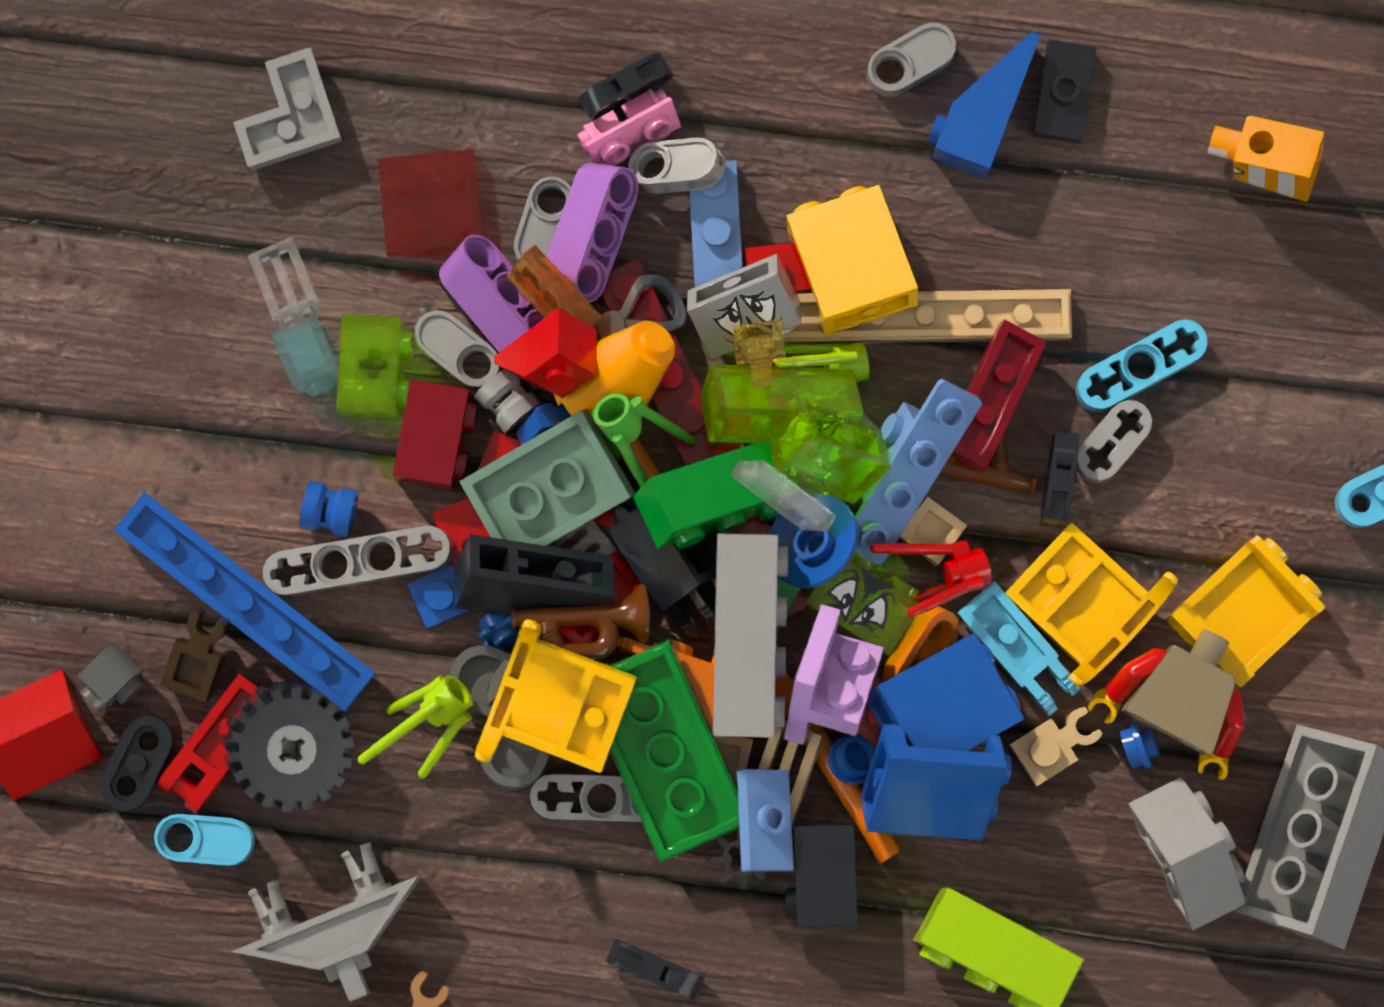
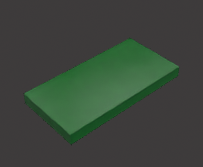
[610,639,740,862]

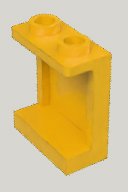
[786,185,918,336]
[1165,535,1326,689]

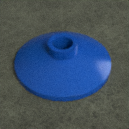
[769,494,858,588]

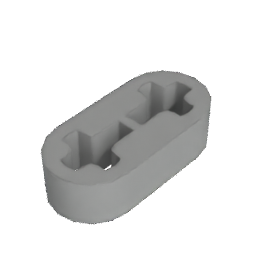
[1076,400,1152,483]

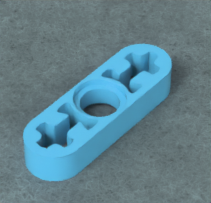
[1076,320,1208,412]

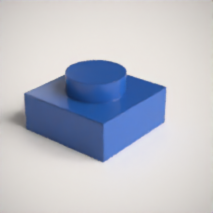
[516,403,571,445]
[407,565,472,630]

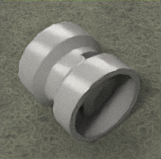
[474,369,542,435]

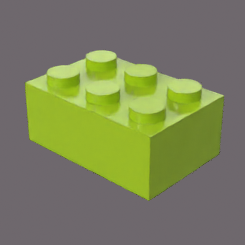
[913,887,1084,1007]

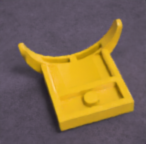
[1005,522,1178,686]
[475,619,637,773]

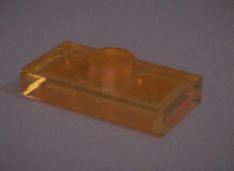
[507,245,602,327]

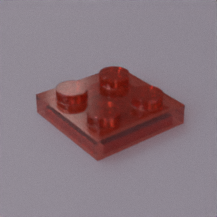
[377,149,483,257]

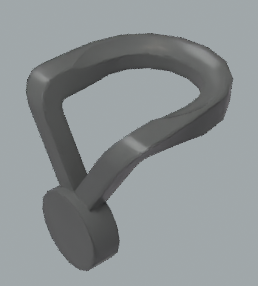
[598,274,687,338]

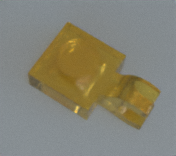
[733,319,786,388]

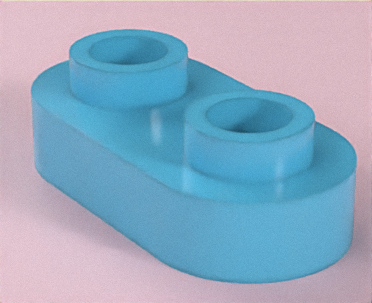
[1335,464,1384,528]

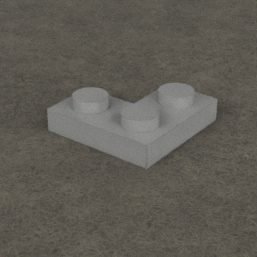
[233,47,342,171]

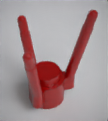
[869,540,992,617]

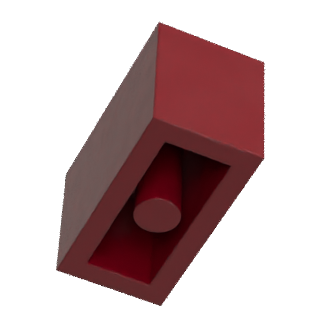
[392,379,478,492]

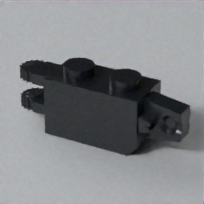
[607,472,717,639]

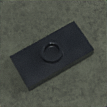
[1033,40,1096,144]

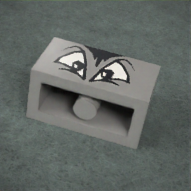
[687,254,801,360]

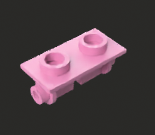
[577,88,681,165]

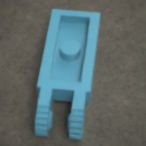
[956,581,1081,716]

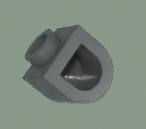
[78,643,144,712]

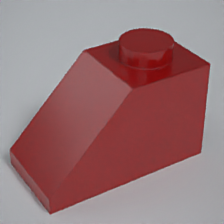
[494,307,596,398]

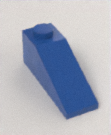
[928,32,1041,179]

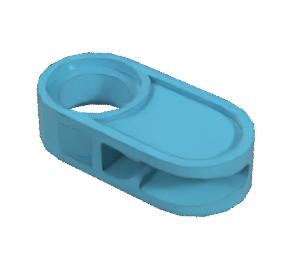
[154,814,255,866]

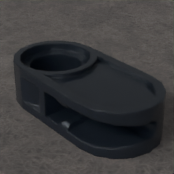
[579,53,673,121]
[1040,430,1080,529]
[605,938,705,1000]

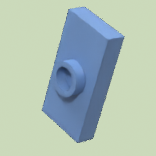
[737,769,794,872]

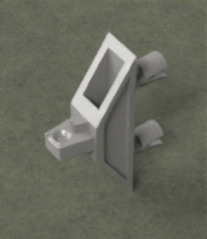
[231,842,422,1002]

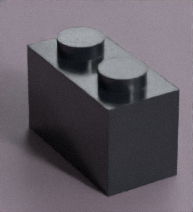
[785,825,858,928]

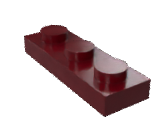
[950,319,1047,472]

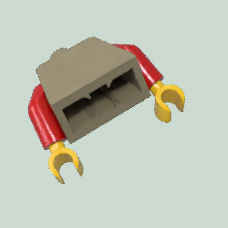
[1088,629,1244,780]

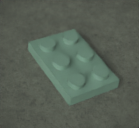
[459,409,635,546]

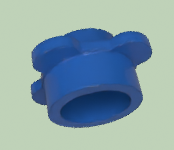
[479,614,522,650]

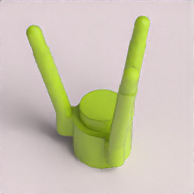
[748,342,870,416]
[358,675,473,779]

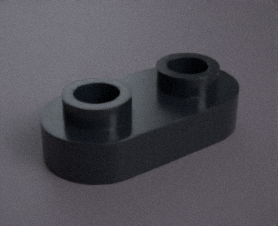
[100,716,175,811]

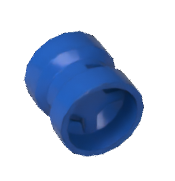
[299,480,359,538]

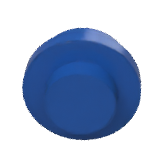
[1120,720,1160,770]
[828,735,875,785]

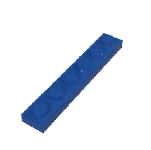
[114,492,376,712]

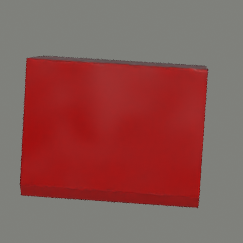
[0,669,104,801]

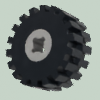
[222,681,354,812]

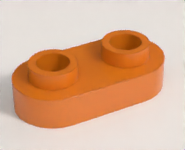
[883,606,960,682]

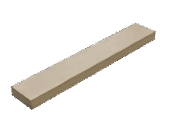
[779,289,1072,344]

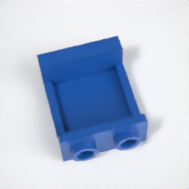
[867,633,1024,751]
[860,724,1011,840]

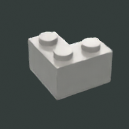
[1128,777,1246,930]

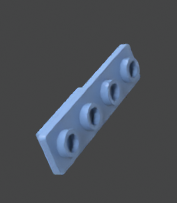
[854,379,982,565]

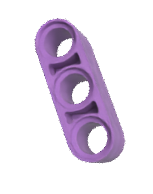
[541,162,639,302]
[439,235,551,352]

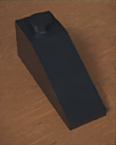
[454,534,615,616]

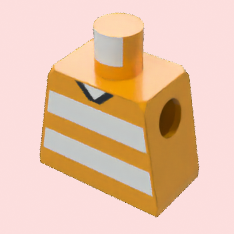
[1208,116,1324,202]

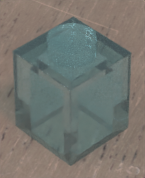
[270,314,343,396]

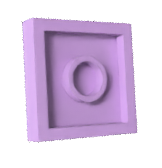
[784,604,884,745]

